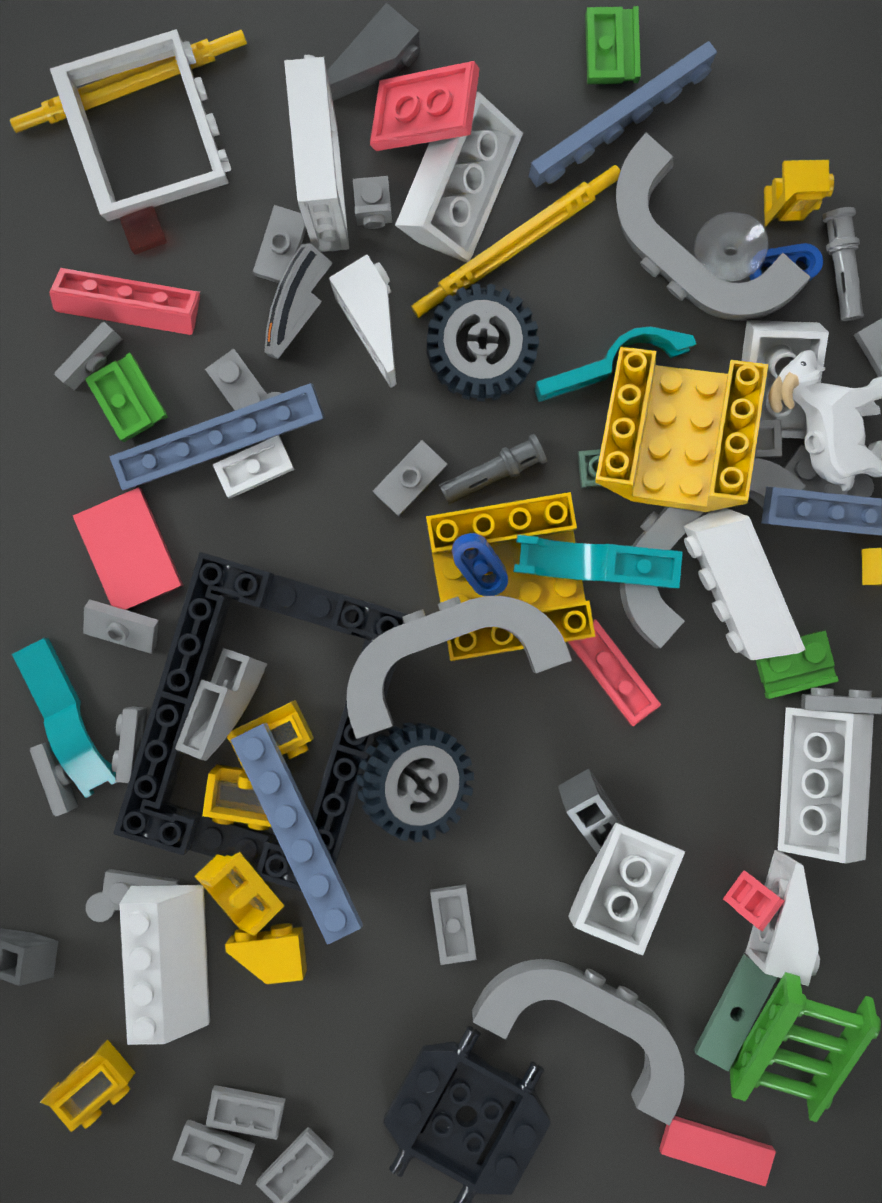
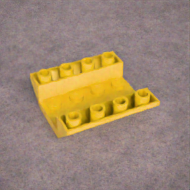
[595,347,768,512]
[426,492,595,661]

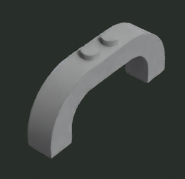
[616,133,810,321]
[620,458,806,648]
[347,596,572,739]
[472,959,684,1126]

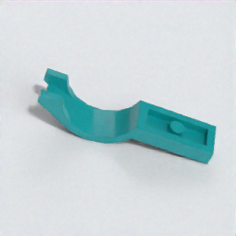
[534,326,696,402]
[513,535,683,589]
[12,638,117,798]

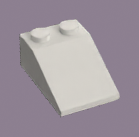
[329,255,397,388]
[742,320,829,439]
[568,822,685,955]
[745,850,820,986]

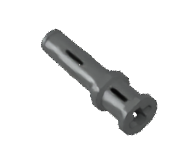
[439,433,547,505]

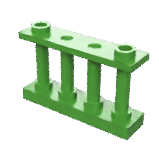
[730,972,881,1122]

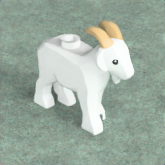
[768,350,882,492]

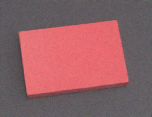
[370,61,480,151]
[73,487,183,610]

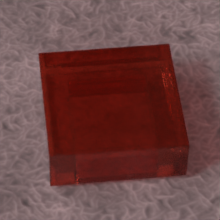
[120,206,168,255]

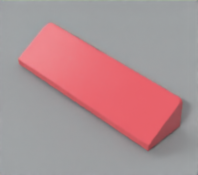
[49,268,200,335]

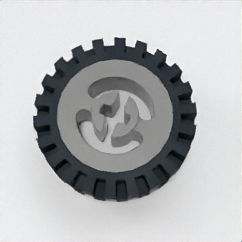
[427,284,539,401]
[357,722,474,842]

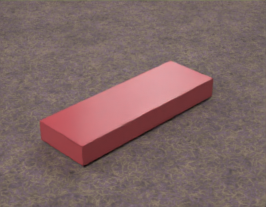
[567,619,661,727]
[659,1116,776,1187]

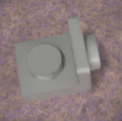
[353,176,392,229]

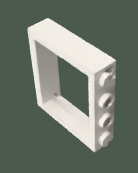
[50,29,231,221]
[284,55,349,252]

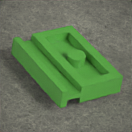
[585,6,641,84]
[85,353,168,442]
[756,631,839,699]

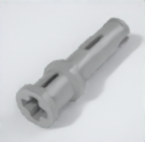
[822,207,864,321]

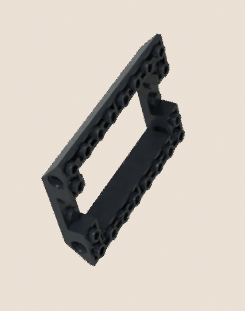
[113,552,408,891]

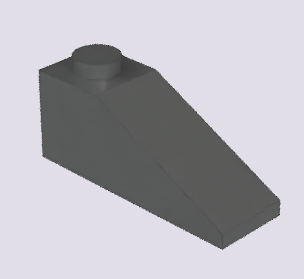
[327,3,420,101]
[558,768,626,855]
[0,928,58,986]

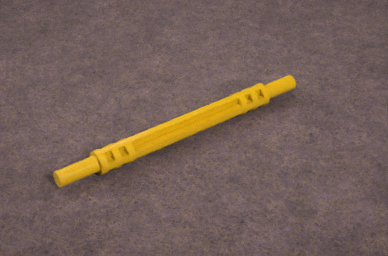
[10,29,247,133]
[411,165,620,318]

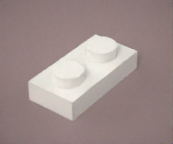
[213,435,295,499]

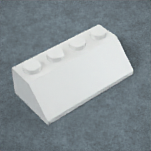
[395,92,523,262]
[683,508,805,660]
[778,707,874,864]
[119,885,210,1045]

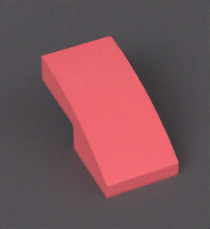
[723,870,784,931]

